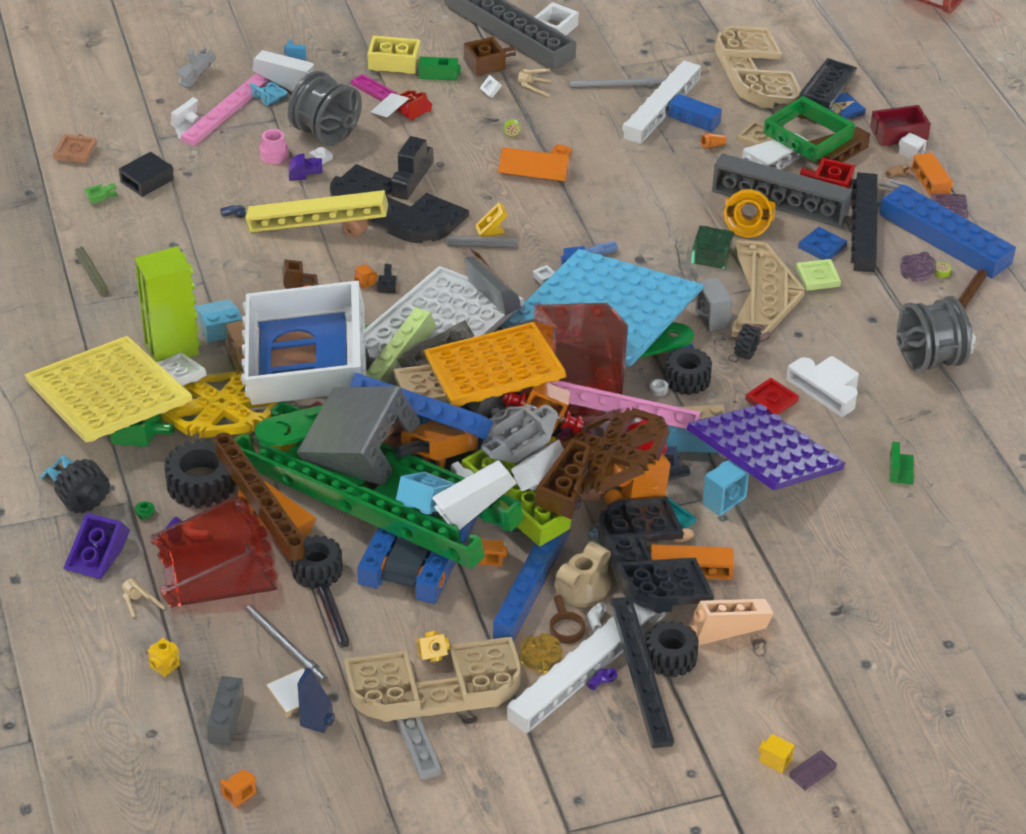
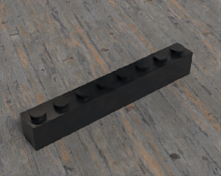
[850,172,878,273]

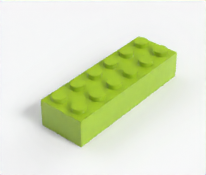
[461,449,571,547]

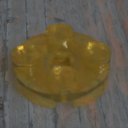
[520,633,562,673]

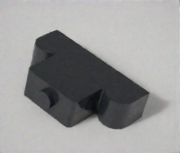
[391,136,434,200]

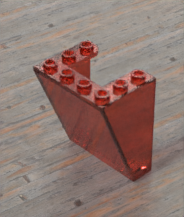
[150,495,278,607]

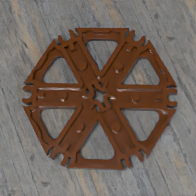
[559,407,670,495]

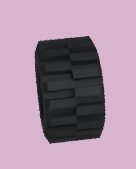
[664,347,712,395]
[54,459,110,513]
[291,535,343,589]
[645,621,699,678]

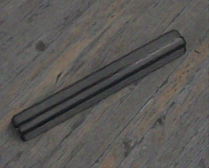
[318,583,349,648]

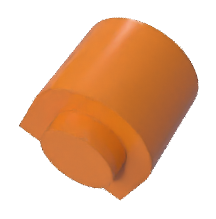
[354,264,378,289]

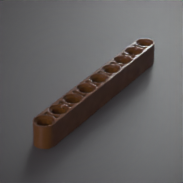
[214,432,305,561]

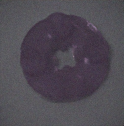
[900,252,936,282]

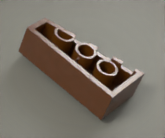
[535,438,590,520]

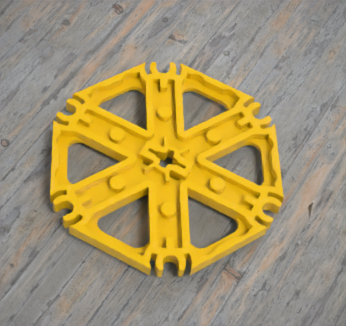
[161,371,279,438]

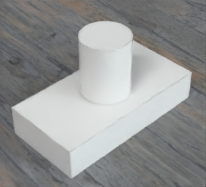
[170,97,200,128]

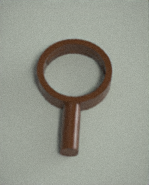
[549,595,585,644]

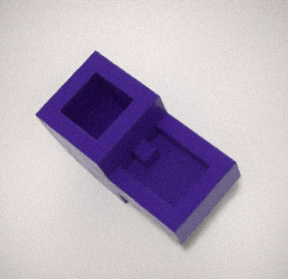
[288,153,323,181]

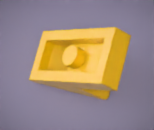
[475,202,508,237]

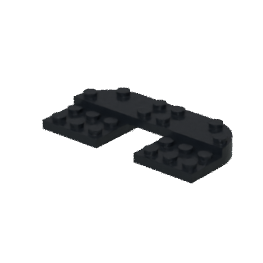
[330,164,469,243]
[597,496,714,613]

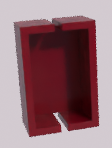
[870,105,931,146]

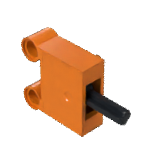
[395,422,478,469]
[604,453,690,505]

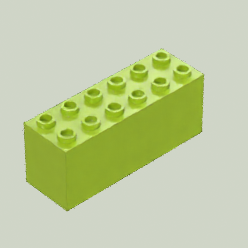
[134,246,201,362]

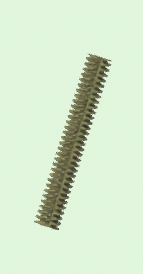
[75,246,108,296]

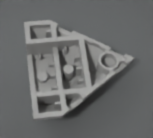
[481,405,558,463]

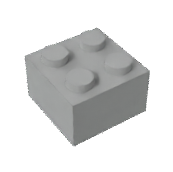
[695,277,733,332]

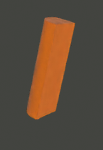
[498,147,570,182]
[236,481,316,538]

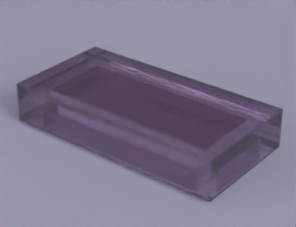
[789,750,837,790]

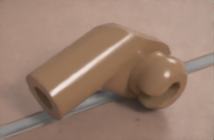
[885,164,911,178]

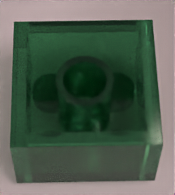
[691,225,734,269]

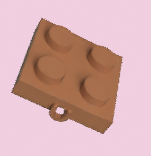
[53,134,97,163]

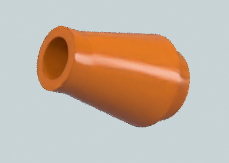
[700,133,727,149]

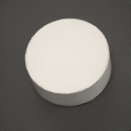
[649,379,668,396]

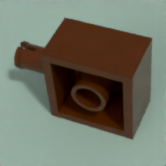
[464,37,516,76]

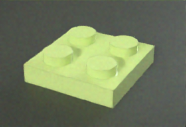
[796,259,841,291]

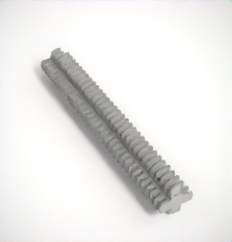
[447,235,517,248]

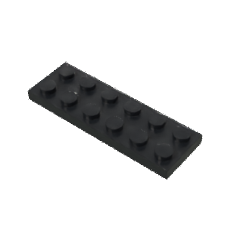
[798,58,857,109]

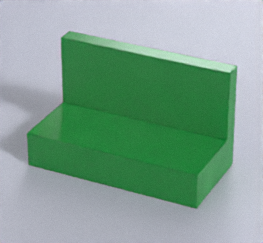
[889,441,914,485]

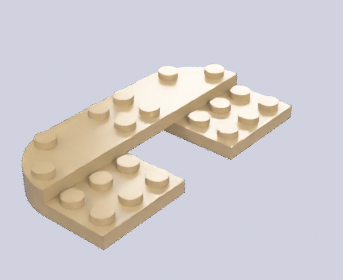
[714,26,801,109]
[344,637,521,722]

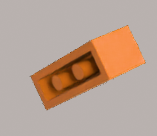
[911,152,953,198]

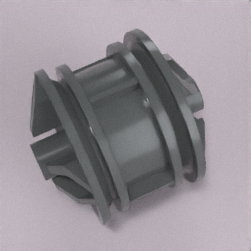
[288,71,362,146]
[896,296,972,373]

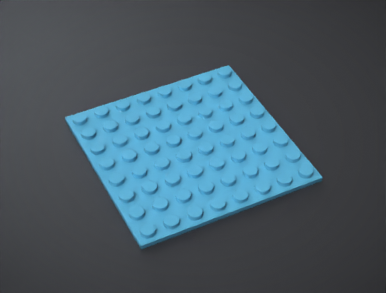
[502,249,704,367]

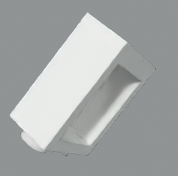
[535,2,579,35]

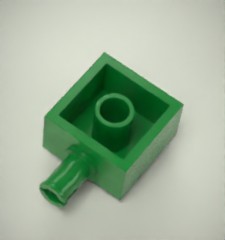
[110,414,174,447]

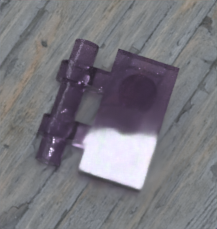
[931,193,968,218]

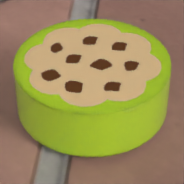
[503,120,521,137]
[933,262,952,278]

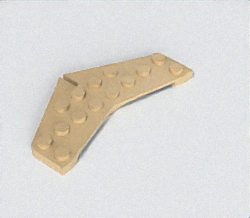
[731,240,805,339]

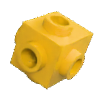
[416,630,450,662]
[148,638,180,677]

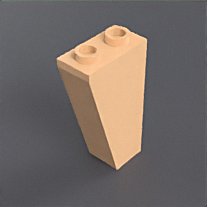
[688,599,774,645]

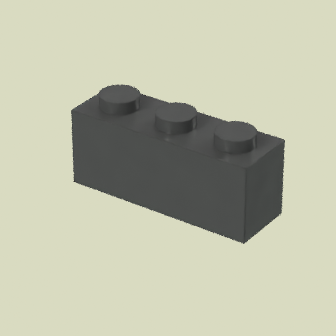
[207,676,244,745]

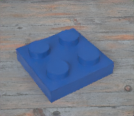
[798,227,847,260]

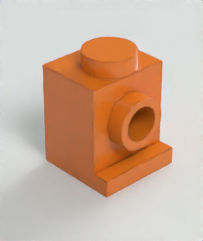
[478,536,508,566]
[220,769,256,808]

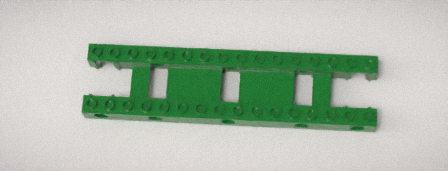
[234,401,524,569]

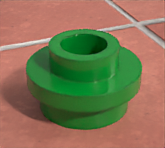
[135,501,155,520]

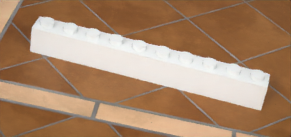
[507,603,666,734]

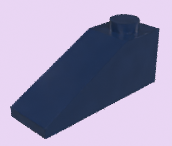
[297,667,335,733]

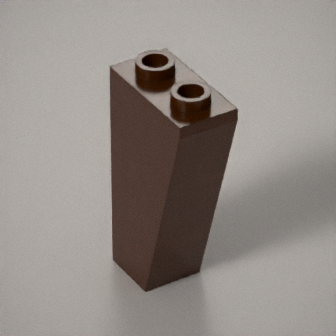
[809,127,870,165]

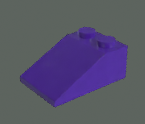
[63,512,130,580]

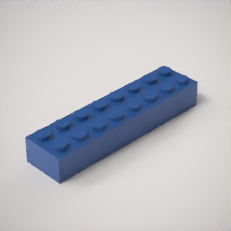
[879,184,1016,279]

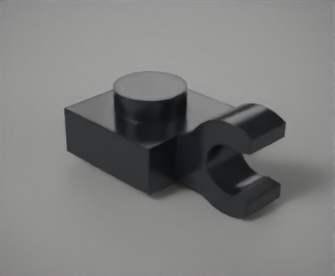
[377,264,397,293]

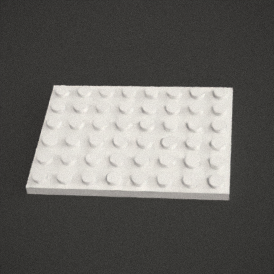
[365,266,525,369]

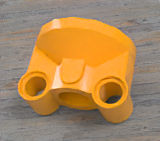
[724,189,776,238]

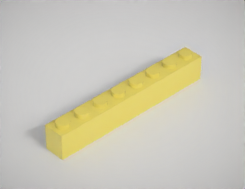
[246,190,388,233]

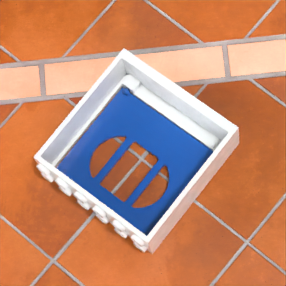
[241,280,366,405]

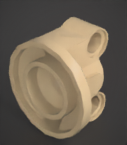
[554,541,611,608]

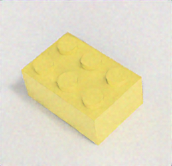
[367,36,421,74]

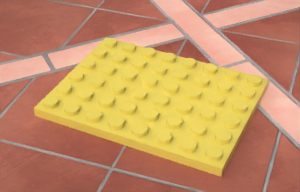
[24,336,193,443]

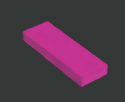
[351,74,397,102]

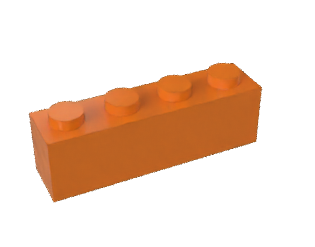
[651,544,734,579]

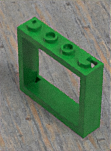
[763,96,855,162]

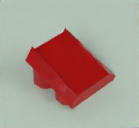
[396,90,433,121]

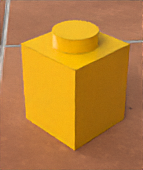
[758,734,795,773]

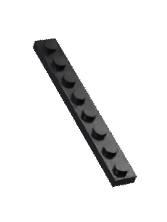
[610,597,675,749]

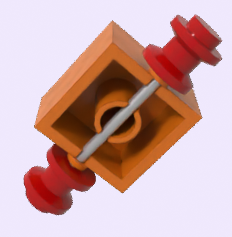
[502,382,584,434]

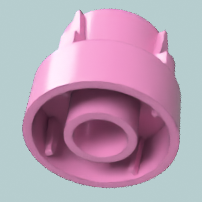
[259,129,289,164]

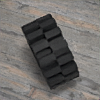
[734,324,761,360]

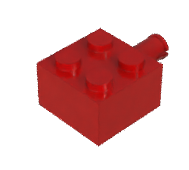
[799,158,856,189]

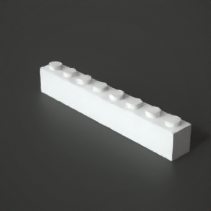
[622,61,701,144]

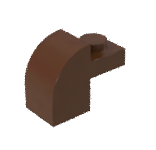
[282,259,318,289]

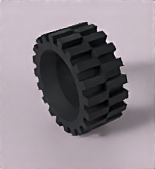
[164,439,236,509]

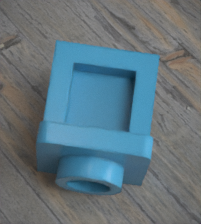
[284,39,307,61]

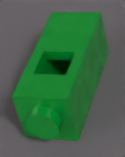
[419,56,461,81]

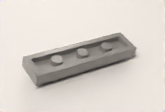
[396,717,441,780]

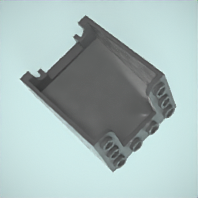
[297,386,420,486]

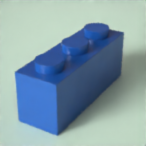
[668,94,722,132]

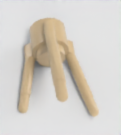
[518,68,551,97]
[122,578,165,619]

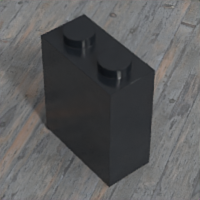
[119,152,174,197]

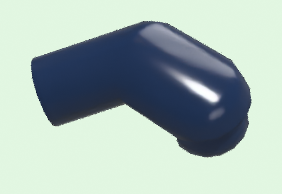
[220,205,246,218]

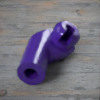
[587,668,618,690]

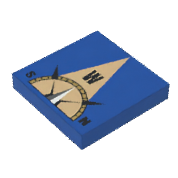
[827,92,866,120]

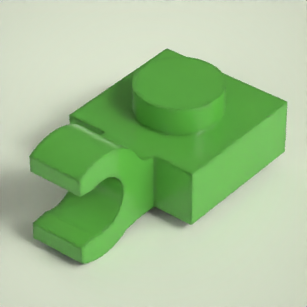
[85,183,118,204]

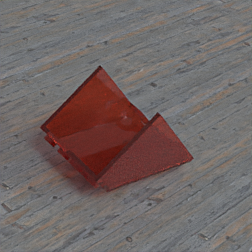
[533,303,628,417]

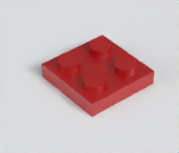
[745,377,799,415]

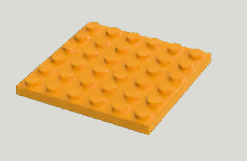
[424,322,566,407]

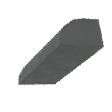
[465,256,521,316]

